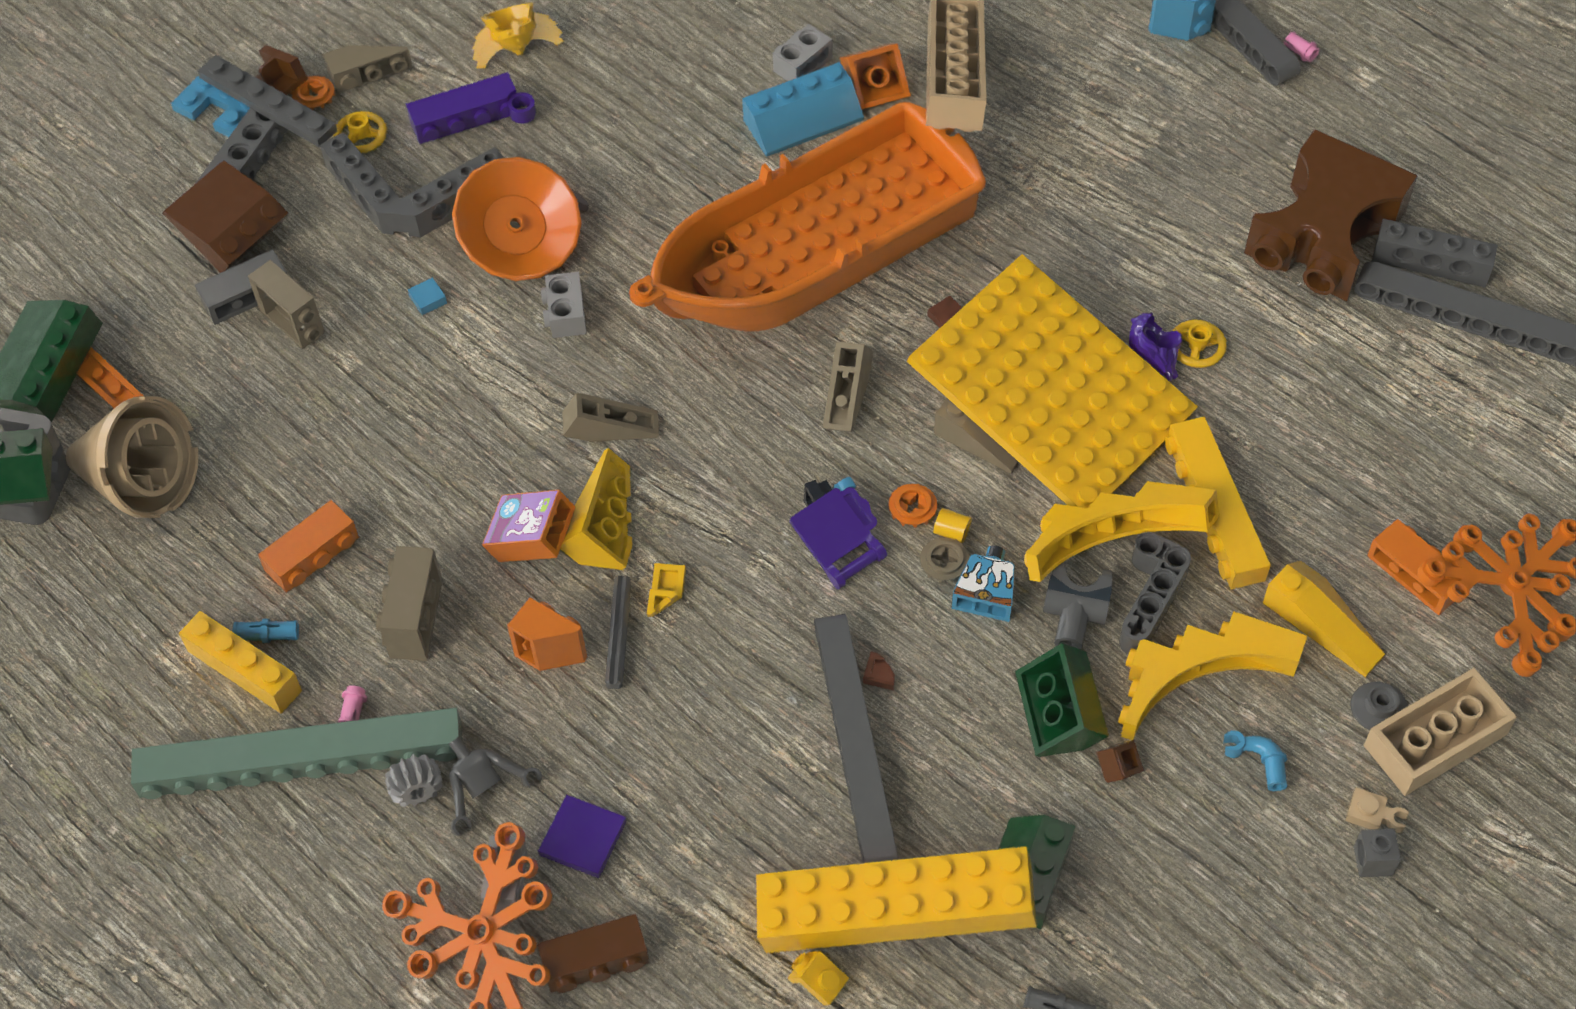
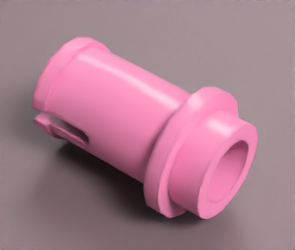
[1284,32,1319,62]
[338,685,367,723]

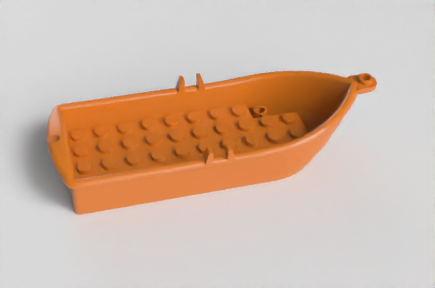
[629,102,986,332]

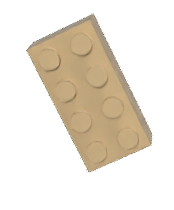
[1364,668,1517,796]

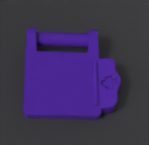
[789,487,887,590]

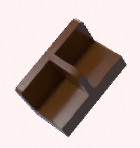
[256,45,308,95]

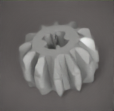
[385,754,443,807]

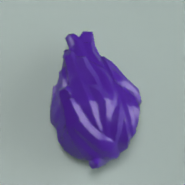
[1129,312,1182,381]

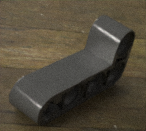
[1119,532,1191,655]

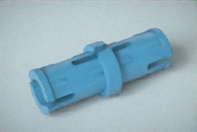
[232,619,299,643]

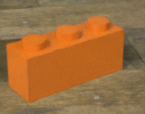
[258,500,359,593]
[1367,519,1462,616]

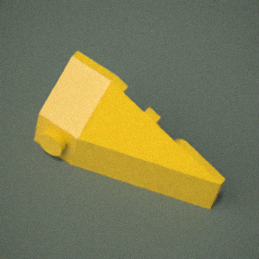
[560,448,632,570]
[1263,561,1385,677]

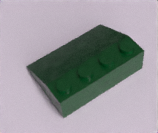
[0,300,103,423]

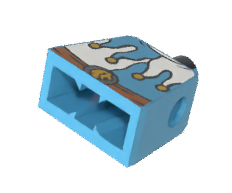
[952,545,1014,622]

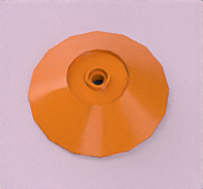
[452,157,582,281]

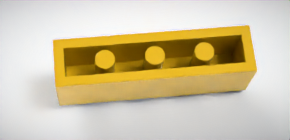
[179,611,302,714]

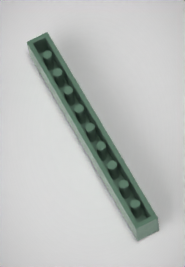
[131,708,463,799]

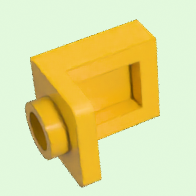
[787,951,849,1005]

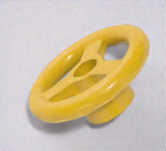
[333,111,387,153]
[1172,320,1227,368]

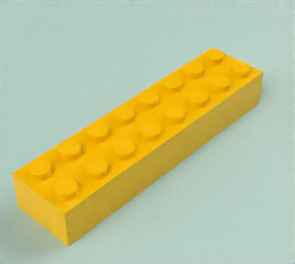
[756,847,1037,953]

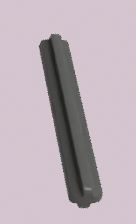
[605,576,631,689]

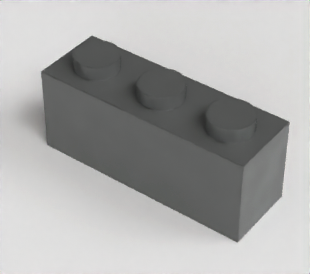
[195,249,288,325]

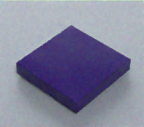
[538,795,627,878]

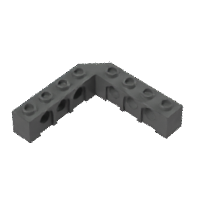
[320,132,504,237]

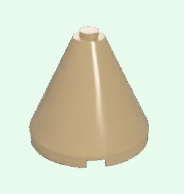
[66,396,198,518]

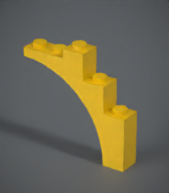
[1024,481,1219,582]
[1118,611,1307,740]

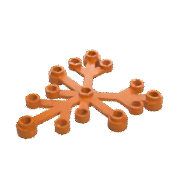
[1417,514,1576,677]
[382,822,552,1009]

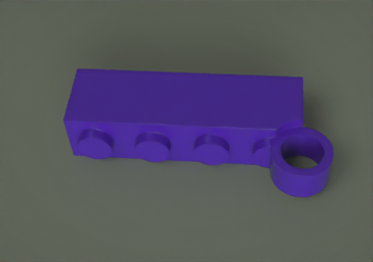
[405,72,536,145]

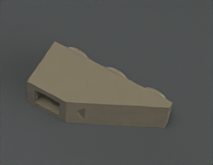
[323,45,413,93]

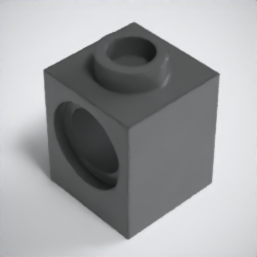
[1353,829,1401,877]

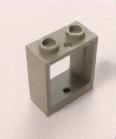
[248,260,325,349]

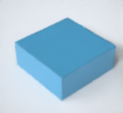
[408,278,447,315]

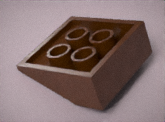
[162,160,288,273]

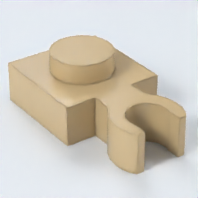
[1345,787,1409,833]

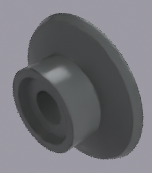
[1350,682,1408,730]

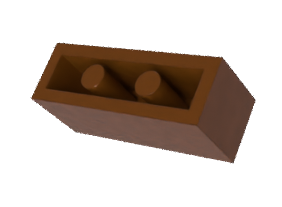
[537,914,650,993]

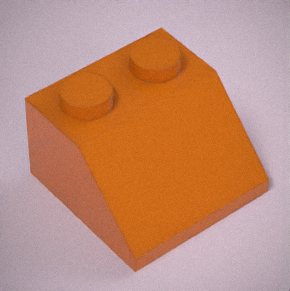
[839,43,911,110]

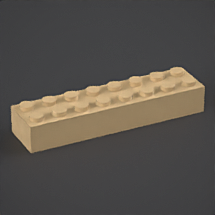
[926,0,986,132]

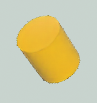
[933,508,972,544]

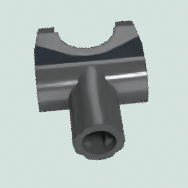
[1043,561,1112,649]

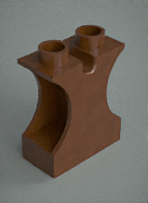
[1244,129,1418,301]

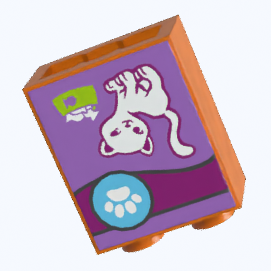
[482,490,576,562]

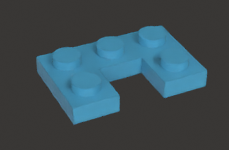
[171,75,250,137]

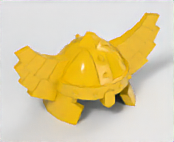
[472,3,564,68]

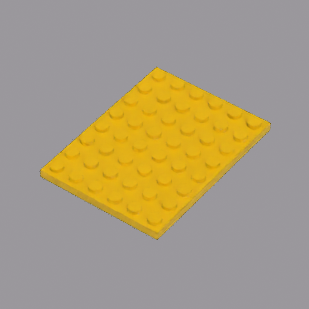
[907,254,1198,508]

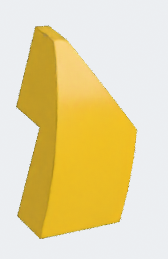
[647,563,686,617]

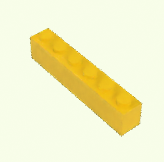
[1165,416,1271,590]

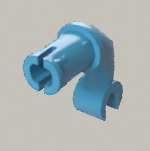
[1223,730,1287,791]

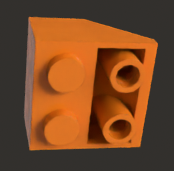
[507,597,588,671]

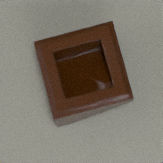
[1096,740,1144,783]

